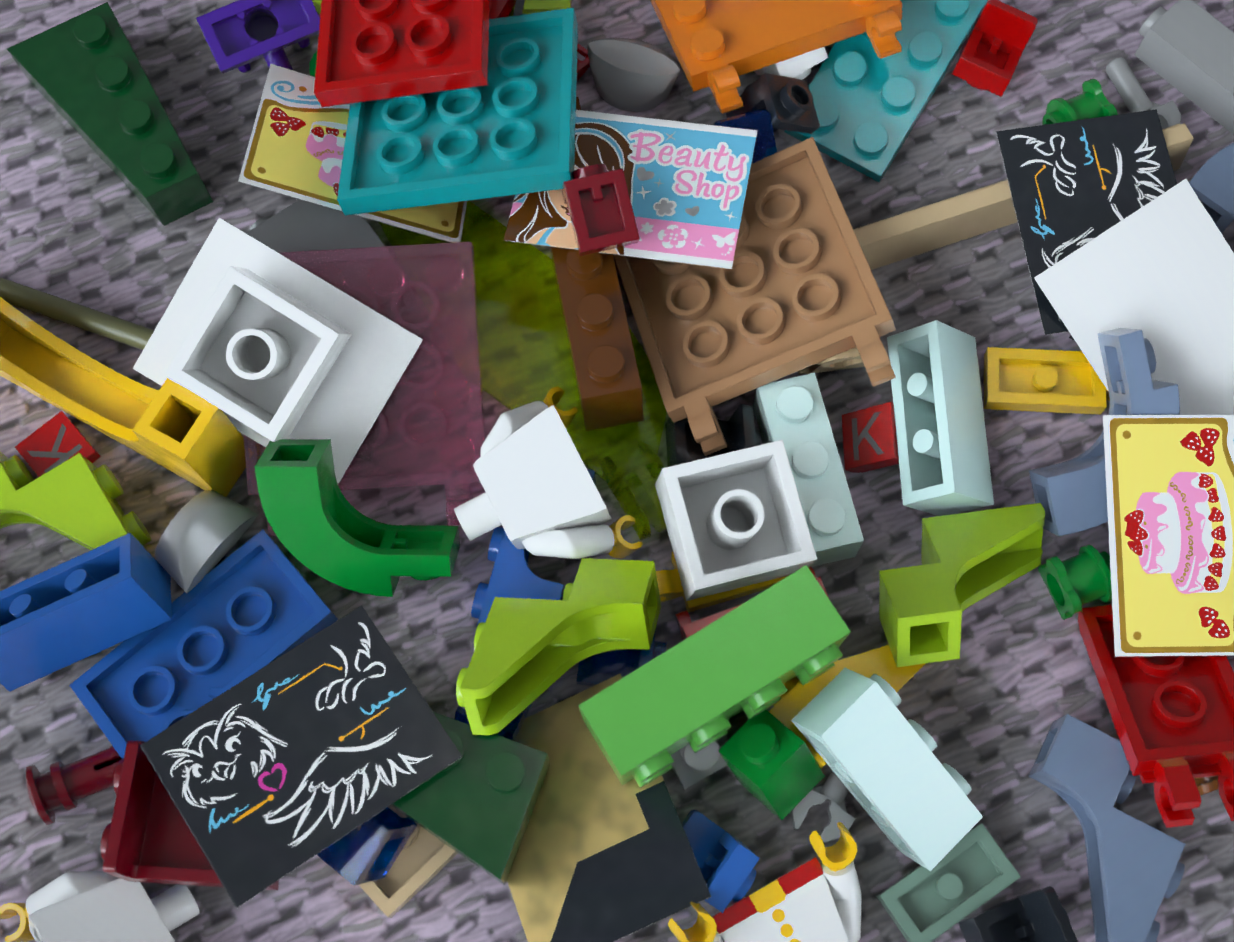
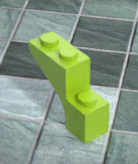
[0,452,152,550]
[879,503,1045,667]
[456,558,661,735]

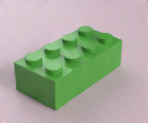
[578,565,851,788]

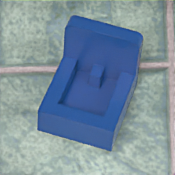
[682,810,760,913]

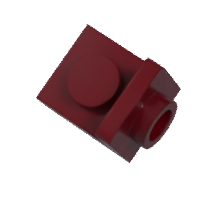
[562,164,640,256]

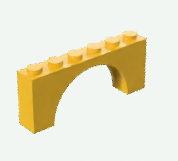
[0,297,256,497]

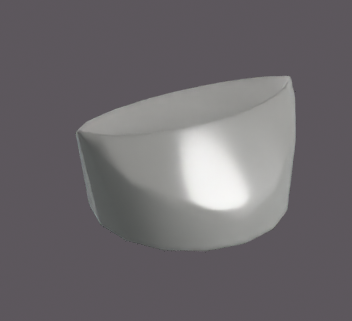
[587,38,681,112]
[155,490,259,593]

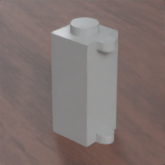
[1135,0,1234,135]

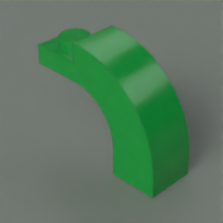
[254,439,460,597]

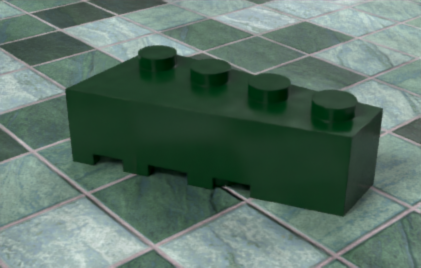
[7,2,214,226]

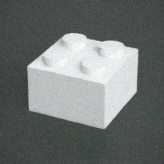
[164,266,351,442]
[655,440,817,601]

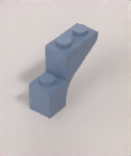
[1029,714,1185,942]

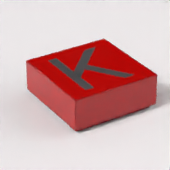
[842,402,899,473]
[15,411,101,477]

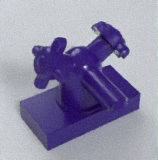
[196,0,320,74]

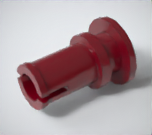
[26,746,122,825]

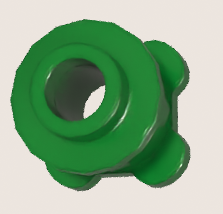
[1042,79,1118,125]
[1038,544,1112,620]

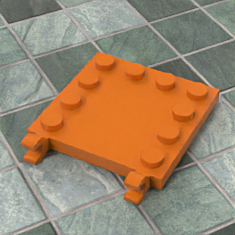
[650,0,902,114]

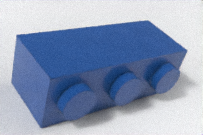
[0,533,172,691]

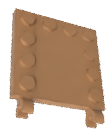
[613,137,896,456]

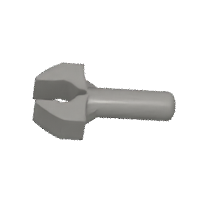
[1106,57,1181,129]
[791,771,855,843]

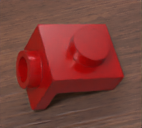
[952,0,1038,97]

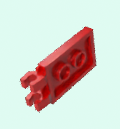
[1078,605,1234,828]

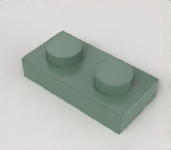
[876,823,1021,942]

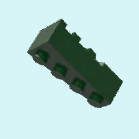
[390,712,550,886]

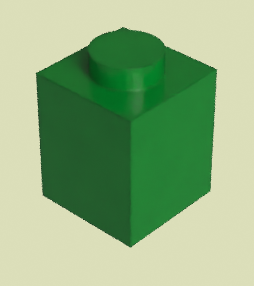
[718,710,825,821]

